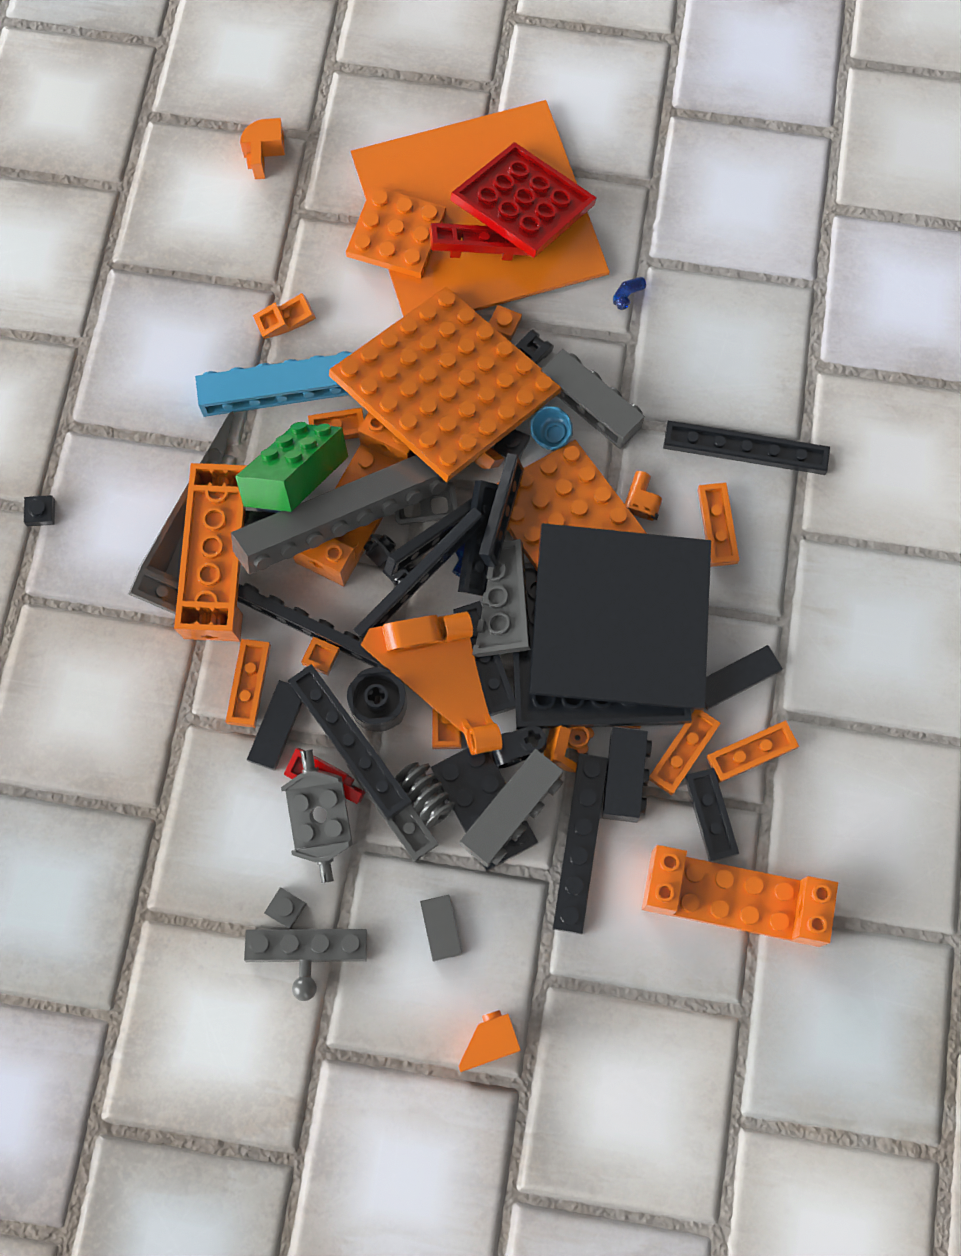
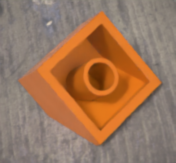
[458,1010,521,1072]

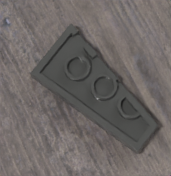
[472,539,531,658]

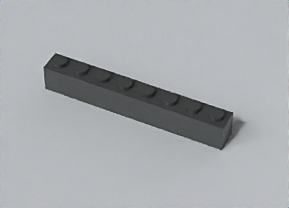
[231,455,448,575]

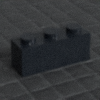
[602,727,652,823]

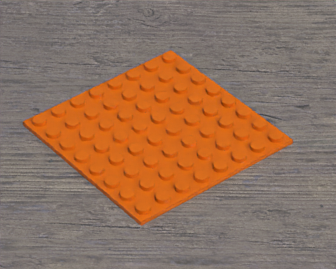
[351,100,610,317]

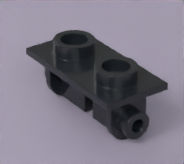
[364,534,415,586]

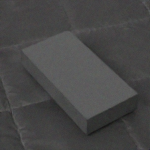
[420,894,462,962]

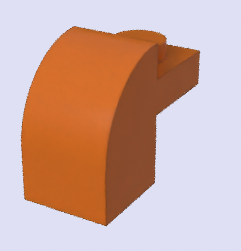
[240,118,285,179]

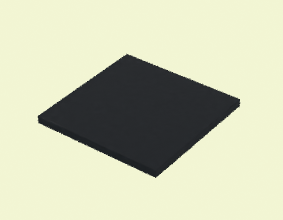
[529,523,711,710]

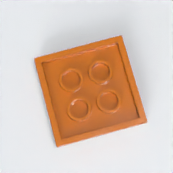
[346,186,446,278]

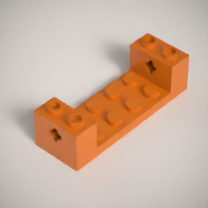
[293,412,416,587]
[174,463,247,642]
[642,845,838,947]

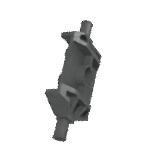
[281,749,353,883]

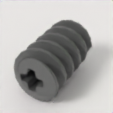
[395,762,456,828]

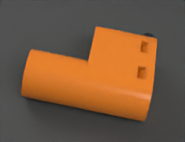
[625,471,662,521]

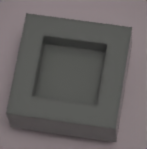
[264,887,307,929]

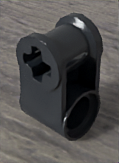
[492,726,546,769]

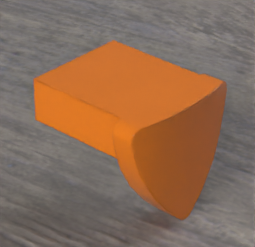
[544,726,577,773]

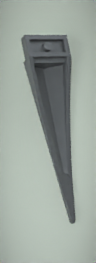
[128,411,234,615]

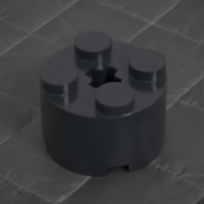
[347,667,407,732]

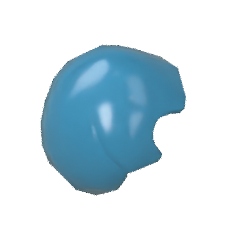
[530,406,573,451]

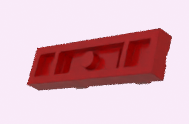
[429,223,530,261]

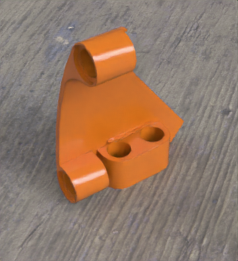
[361,611,502,755]

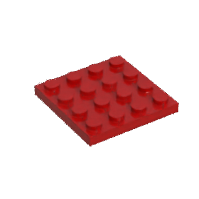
[450,142,597,258]

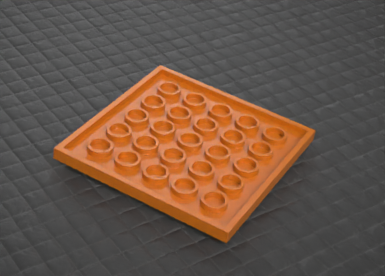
[329,287,561,482]

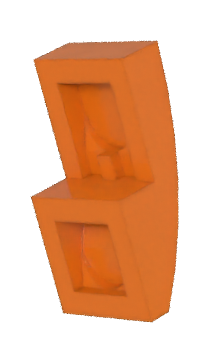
[253,293,316,339]

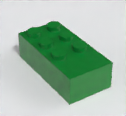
[235,422,349,512]

